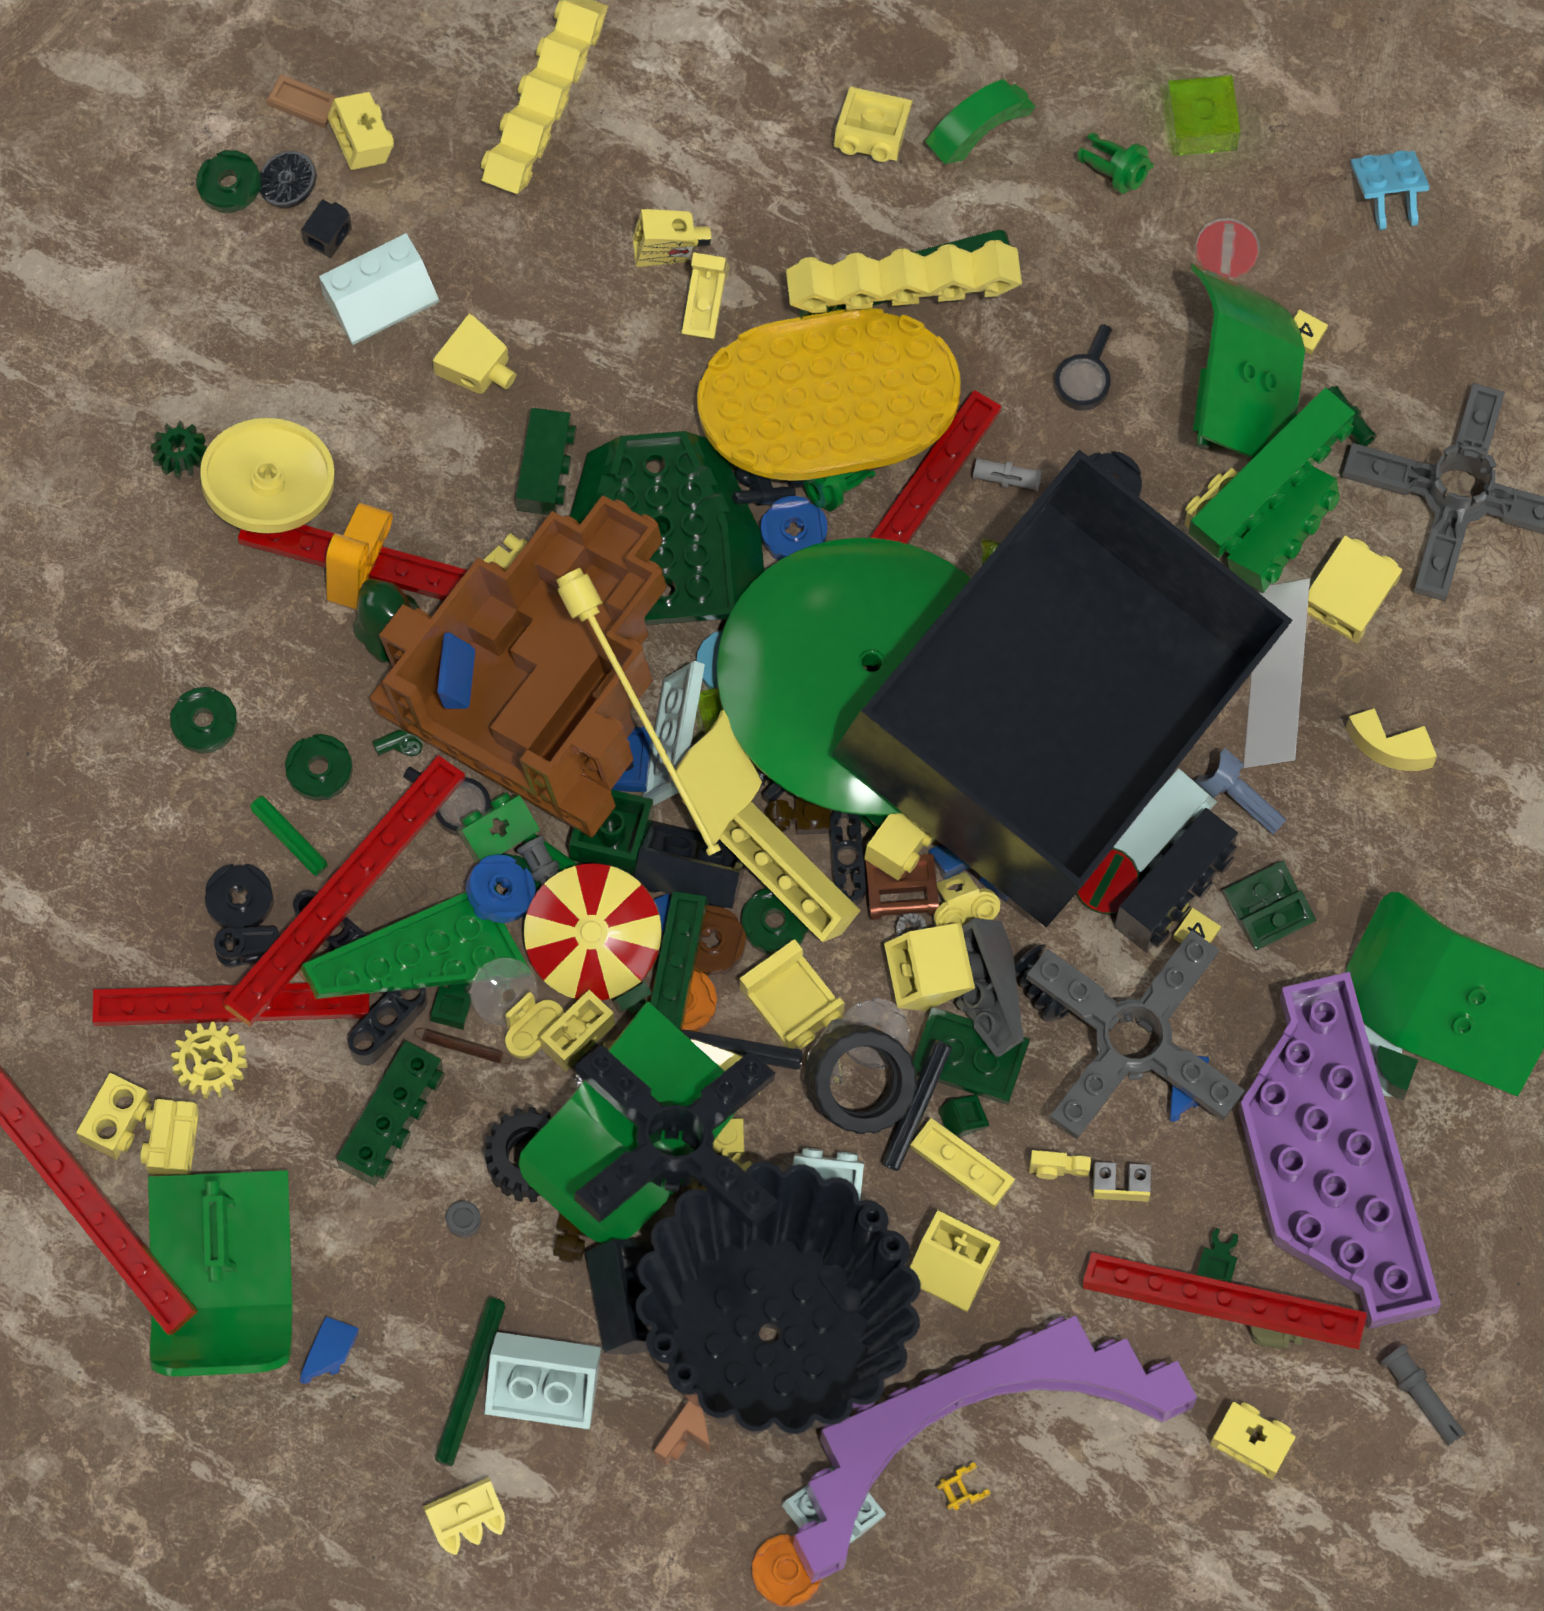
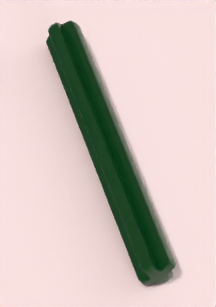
[435,1297,505,1466]

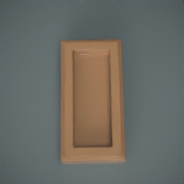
[266,74,339,129]

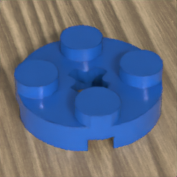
[761,496,828,560]
[466,855,536,923]

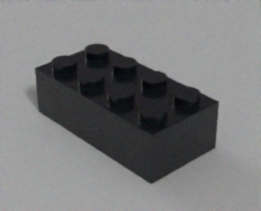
[1115,808,1238,953]

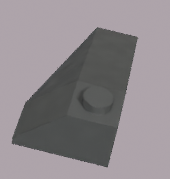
[956,918,1024,1056]

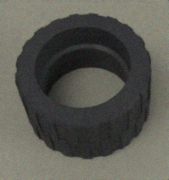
[804,1024,917,1134]

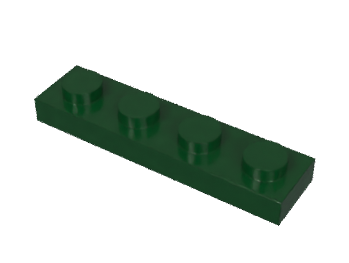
[650,891,708,1032]

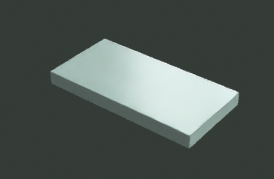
[643,661,705,805]

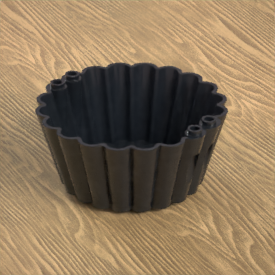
[636,1162,921,1437]

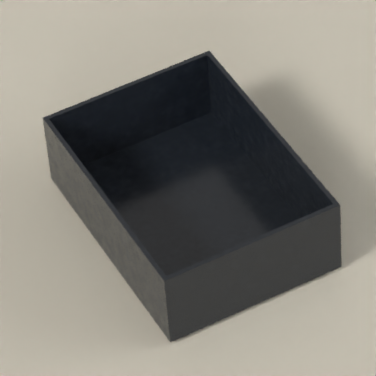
[831,449,1293,928]

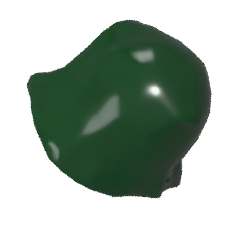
[353,579,420,663]

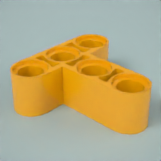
[326,503,393,610]

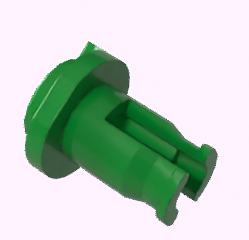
[1078,132,1154,194]
[803,469,877,512]

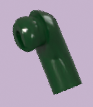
[372,729,423,757]

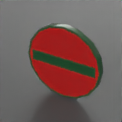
[1076,847,1141,914]

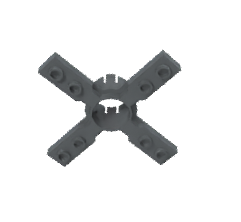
[1342,383,1544,601]
[1026,930,1245,1140]

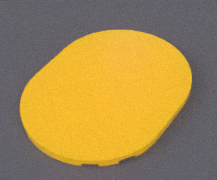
[697,308,961,481]

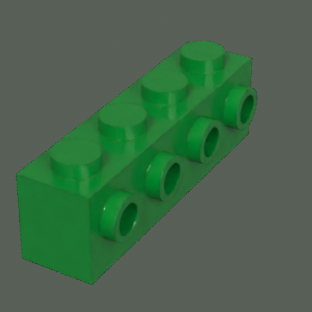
[1227,466,1340,593]

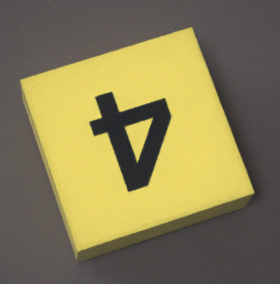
[1294,309,1328,355]
[1173,908,1221,943]

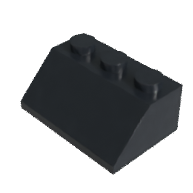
[634,821,746,909]
[586,1239,655,1354]

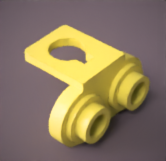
[934,872,1000,927]
[505,992,564,1059]

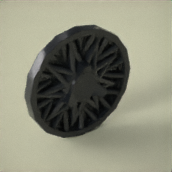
[260,151,317,208]

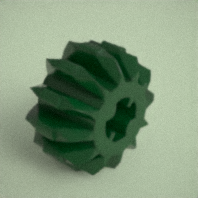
[151,420,207,479]

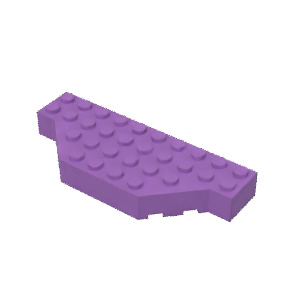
[1239,972,1441,1329]

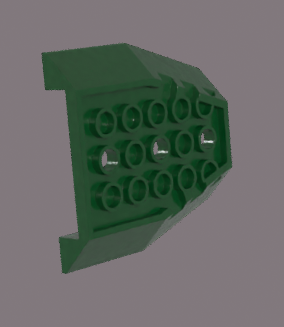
[570,431,764,625]

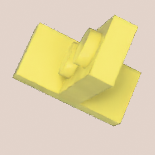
[682,252,730,340]

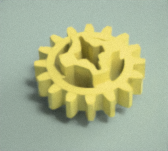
[171,1022,248,1098]

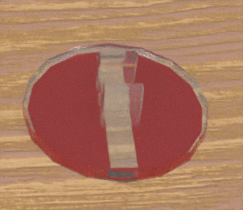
[1195,218,1260,278]

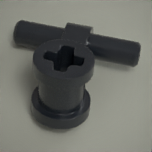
[732,466,796,506]

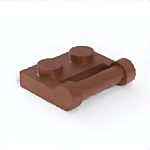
[865,854,939,920]

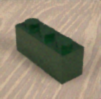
[516,407,577,515]

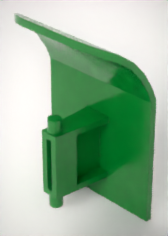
[1190,262,1305,459]
[1345,891,1544,1097]
[519,1002,738,1243]
[148,1170,293,1377]

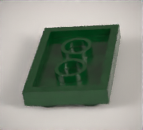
[913,1007,1030,1106]

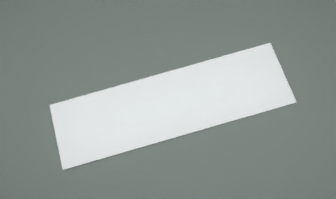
[1244,578,1310,768]

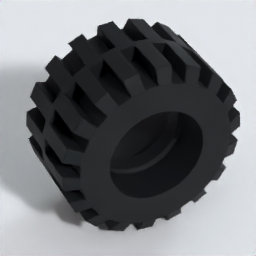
[485,1107,551,1203]

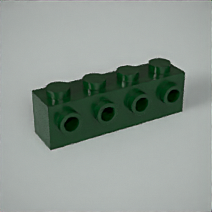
[336,1041,445,1187]

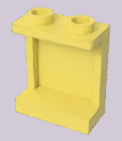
[1307,536,1403,644]
[739,939,845,1049]

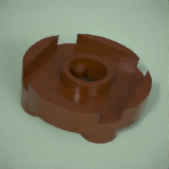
[694,906,746,975]

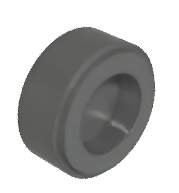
[446,1201,481,1238]

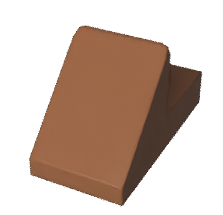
[654,1401,710,1466]

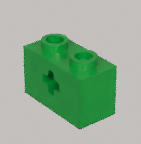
[456,792,540,864]

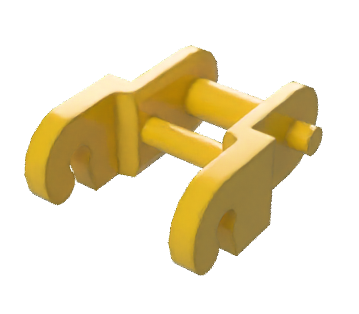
[936,1462,991,1511]

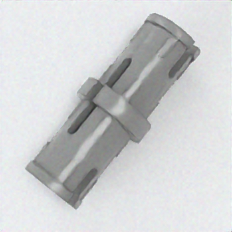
[973,458,1042,491]

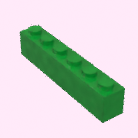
[1188,387,1355,559]

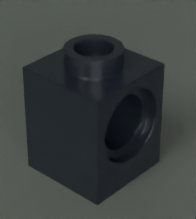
[301,199,352,259]

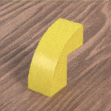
[1346,708,1437,771]

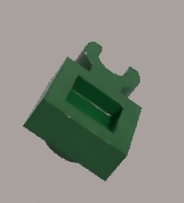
[430,983,473,1030]
[1196,1228,1238,1283]

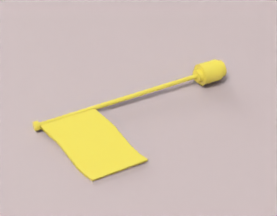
[556,568,762,856]

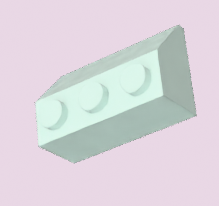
[319,233,439,345]
[485,1332,601,1429]

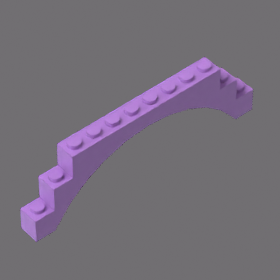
[793,1316,1197,1583]

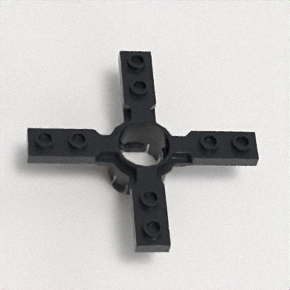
[574,1045,778,1229]

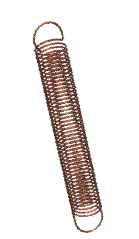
[414,1028,512,1064]

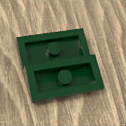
[1221,860,1317,951]

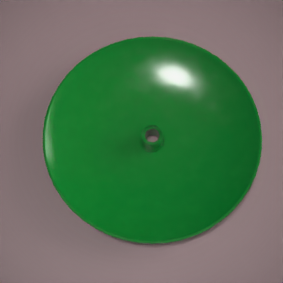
[717,538,971,816]

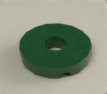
[196,150,262,213]
[170,687,238,754]
[285,734,353,801]
[741,888,808,955]

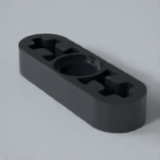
[830,811,866,905]

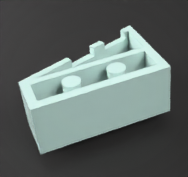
[1114,768,1217,875]

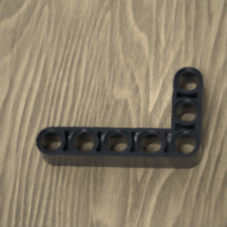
[293,890,428,1066]

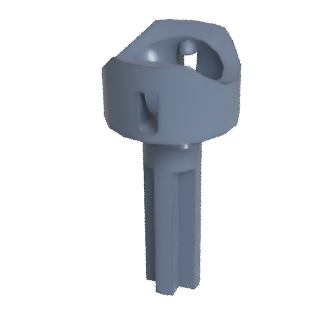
[1195,748,1287,834]

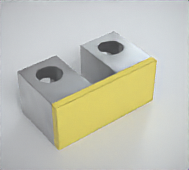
[1093,1162,1151,1202]

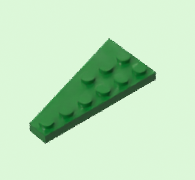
[301,892,531,999]

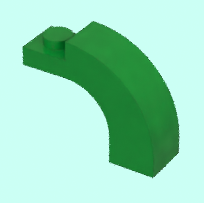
[925,79,1036,165]

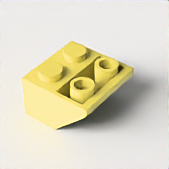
[884,923,975,1012]
[910,1210,1001,1312]

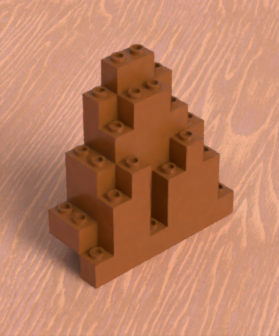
[369,495,667,837]

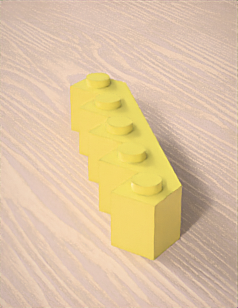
[481,0,608,194]
[786,240,1022,313]

